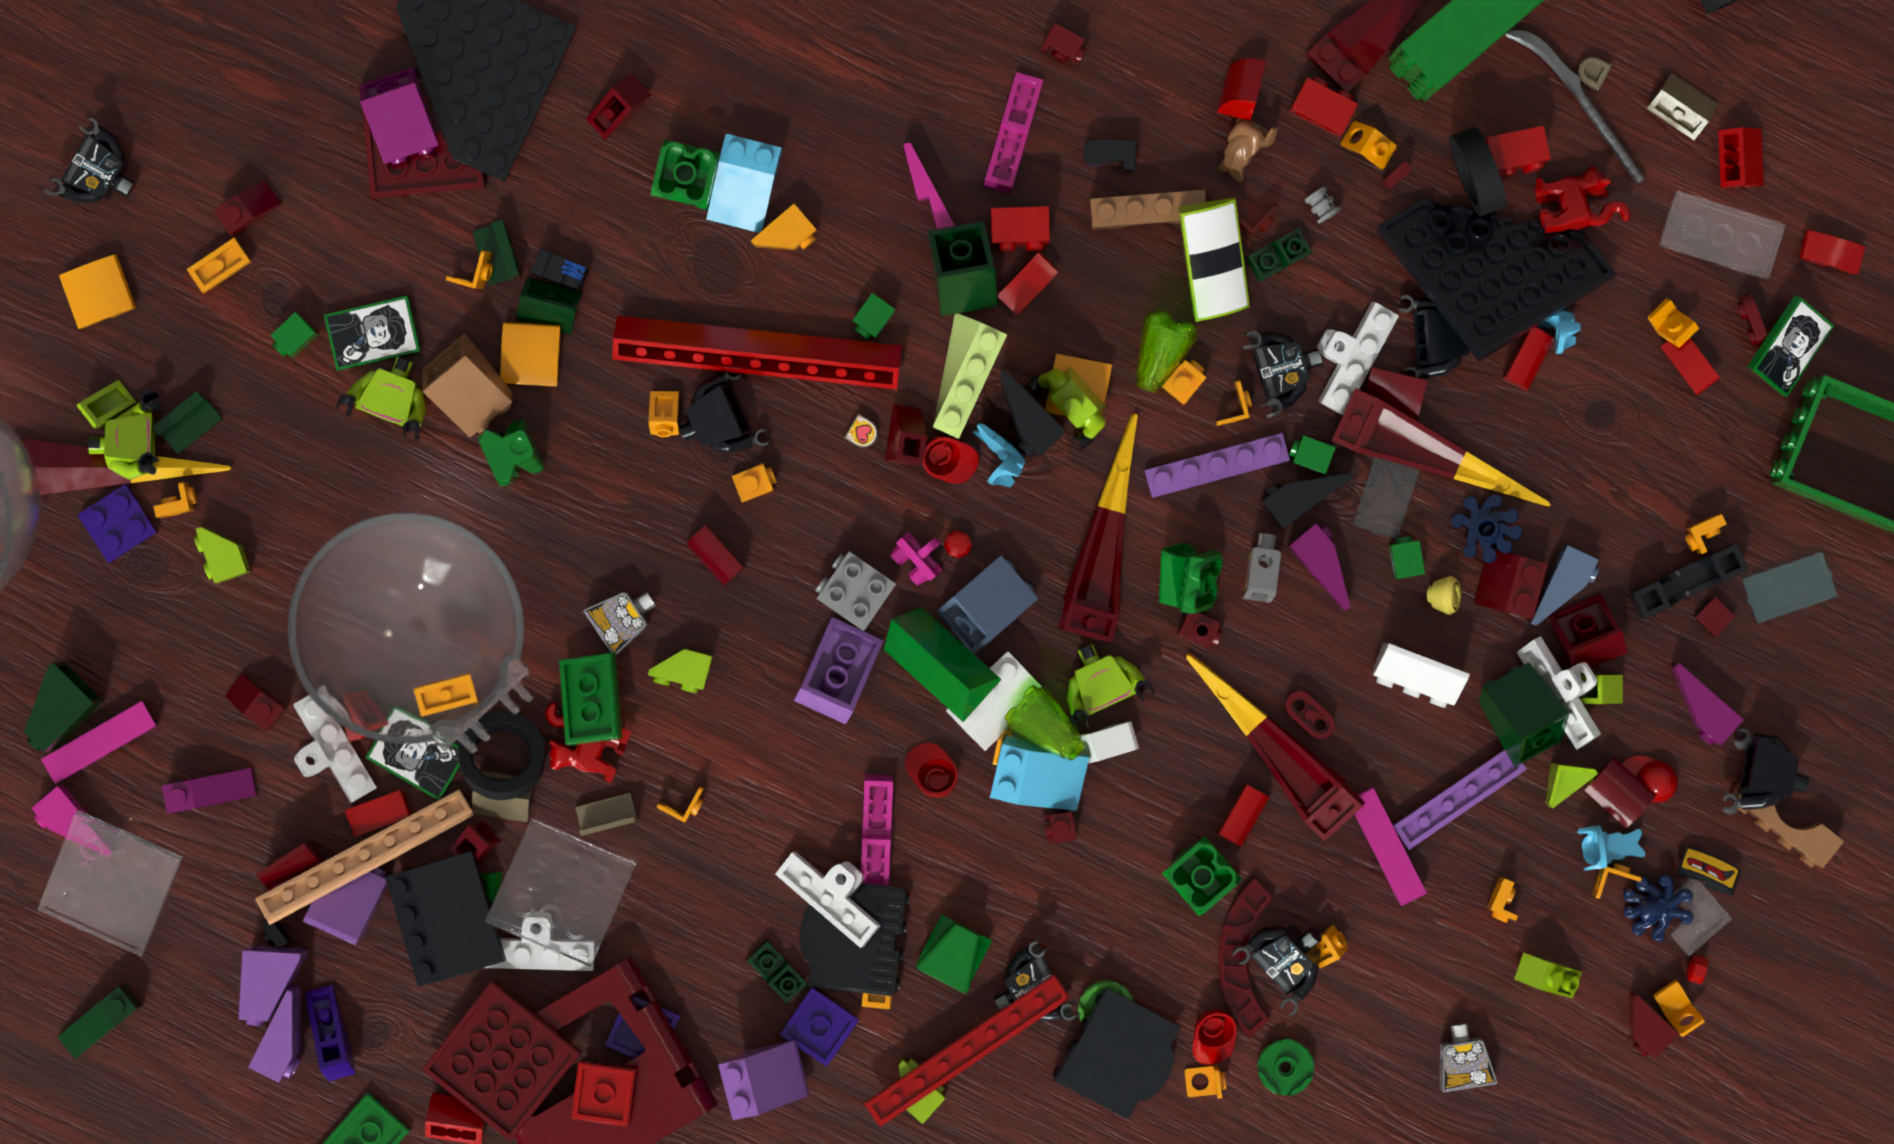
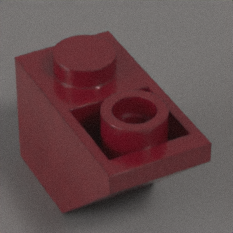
[885,405,927,466]

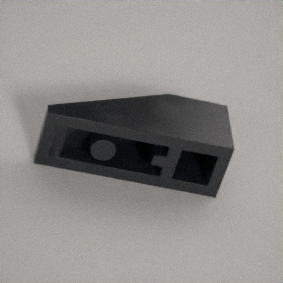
[1261,474,1352,529]

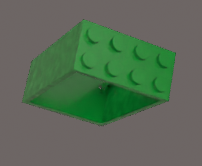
[1388,0,1544,102]
[1769,375,1894,533]

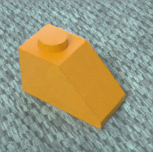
[751,204,817,250]

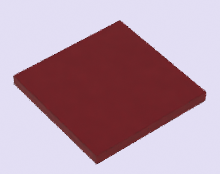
[360,78,485,199]
[421,980,582,1142]

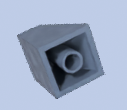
[936,556,1039,654]

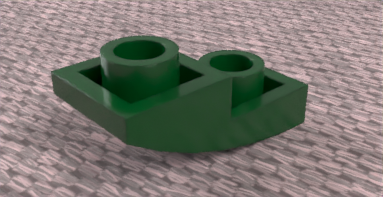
[1245,228,1313,282]
[746,939,807,1003]

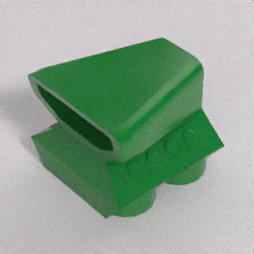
[651,139,720,211]
[477,419,545,487]
[1159,542,1223,614]
[1162,836,1242,916]
[916,914,992,993]

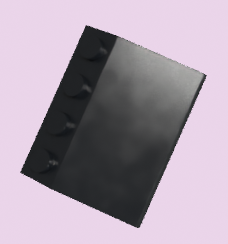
[999,369,1066,459]
[385,851,507,987]

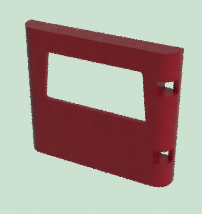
[514,956,718,1144]

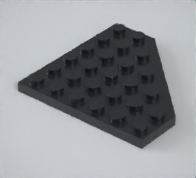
[396,0,577,183]
[1376,198,1616,362]

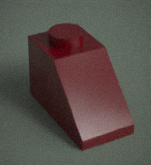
[586,74,651,140]
[213,180,282,237]
[225,673,288,731]
[1629,992,1679,1059]

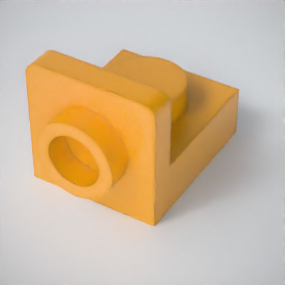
[1648,298,1699,348]
[1162,359,1207,405]
[648,391,679,437]
[732,463,777,503]
[154,482,197,518]
[1685,514,1726,554]
[1486,876,1518,923]
[1315,925,1348,969]

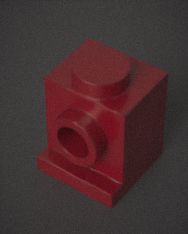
[1041,23,1087,64]
[1177,613,1223,649]
[1043,810,1077,844]
[449,821,501,866]

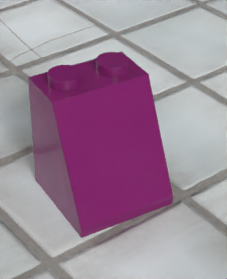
[359,67,438,164]

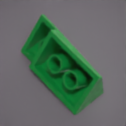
[884,607,1002,722]

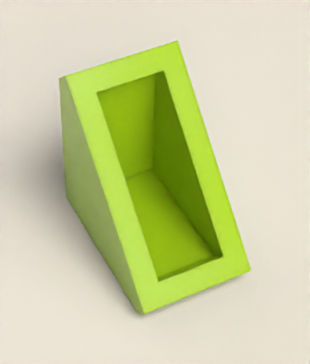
[76,380,136,429]

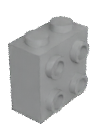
[815,551,896,631]

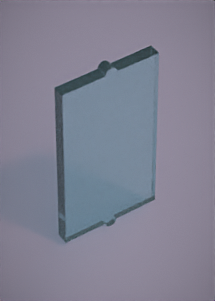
[1352,457,1420,539]
[1742,552,1837,624]

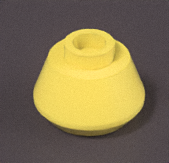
[1427,576,1461,615]

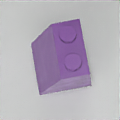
[303,867,388,945]
[239,945,309,1026]
[718,1040,810,1120]

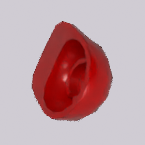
[922,436,979,484]
[905,743,958,798]
[1622,755,1678,803]
[1192,1009,1237,1065]

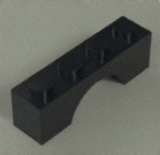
[1628,544,1749,619]

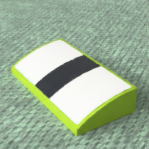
[1178,197,1250,322]

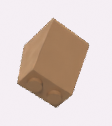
[422,333,512,438]

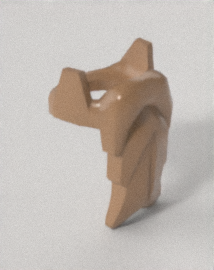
[1218,118,1278,183]

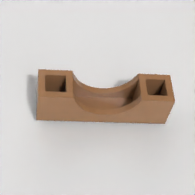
[1089,190,1206,230]
[1730,781,1844,868]

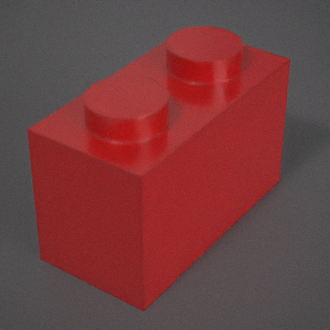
[1290,77,1358,137]

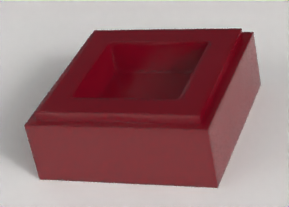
[1381,161,1412,190]
[1694,597,1736,637]

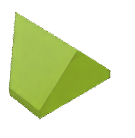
[1545,763,1598,808]

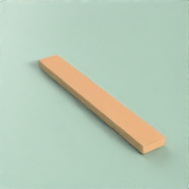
[255,789,474,925]

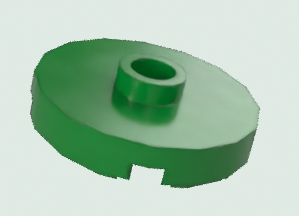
[1257,1038,1314,1096]

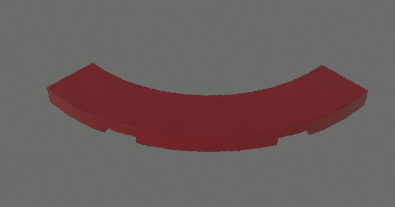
[1218,877,1274,1038]

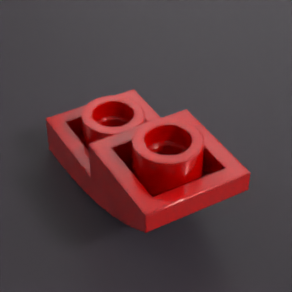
[1799,230,1865,274]
[997,251,1059,315]
[1660,338,1720,395]
[345,789,412,837]

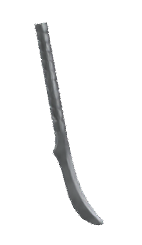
[1505,30,1645,184]

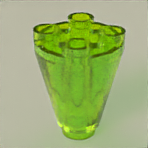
[1136,310,1198,393]
[1005,685,1085,760]

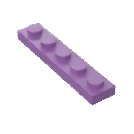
[1144,433,1290,498]
[1393,749,1527,850]

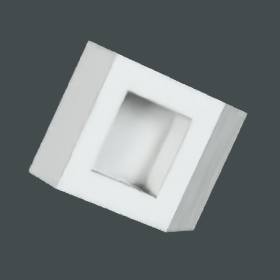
[1068,721,1139,763]

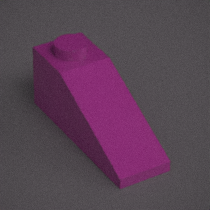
[1288,523,1350,611]
[1671,662,1744,746]
[162,768,257,814]

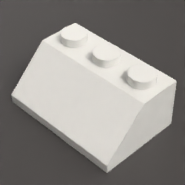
[1371,643,1470,708]
[946,651,1047,751]

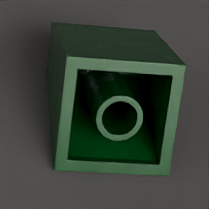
[928,221,997,316]
[24,661,105,752]
[1479,662,1569,767]

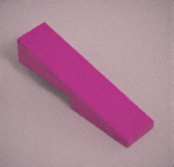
[983,72,1044,195]
[903,142,955,229]
[41,701,156,784]
[861,774,894,886]
[1354,787,1427,906]

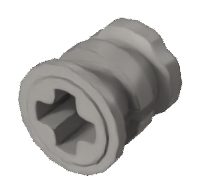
[1305,186,1342,224]

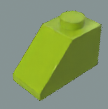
[1579,674,1623,704]

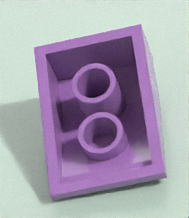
[794,617,884,724]
[248,985,301,1083]

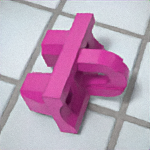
[890,531,943,586]

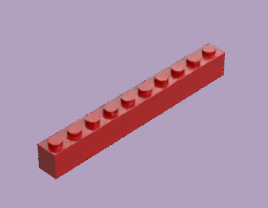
[612,315,902,389]

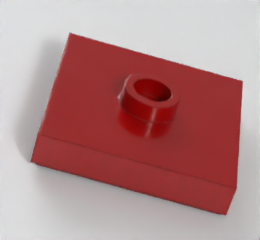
[571,1060,637,1127]

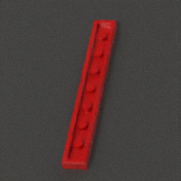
[864,974,1070,1127]

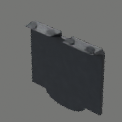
[800,883,910,996]
[1053,987,1181,1119]

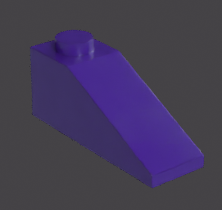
[305,985,356,1082]

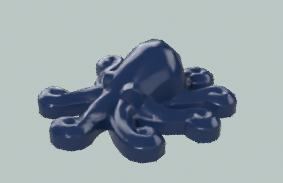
[1451,495,1523,564]
[1623,874,1694,942]

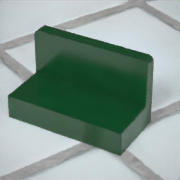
[473,220,522,286]
[517,277,582,334]
[152,391,222,453]

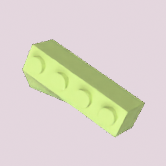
[933,313,1007,440]

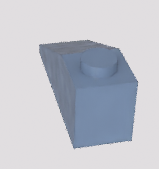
[1527,545,1600,625]

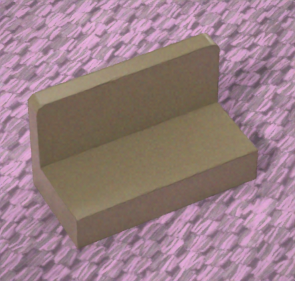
[1647,73,1718,140]
[472,770,534,822]
[575,792,638,836]

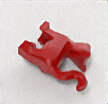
[1535,166,1631,233]
[546,702,631,783]

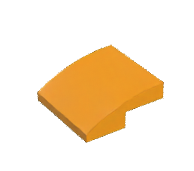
[59,254,136,329]
[500,322,561,387]
[1045,354,1112,417]

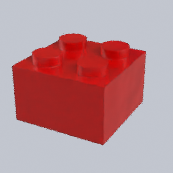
[1485,126,1551,179]
[991,206,1050,252]

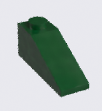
[58,984,143,1059]

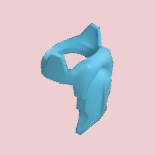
[1536,310,1580,354]
[973,423,1026,488]
[1577,825,1645,871]

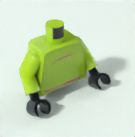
[336,357,426,440]
[1025,367,1107,450]
[88,390,161,480]
[1067,644,1155,730]

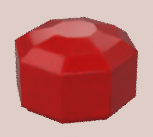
[944,530,972,558]
[1686,955,1709,984]

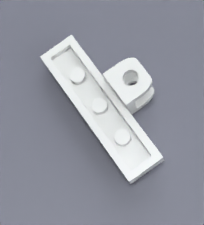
[1316,301,1399,415]
[1517,636,1601,750]
[293,690,377,803]
[775,851,881,948]
[484,912,595,971]

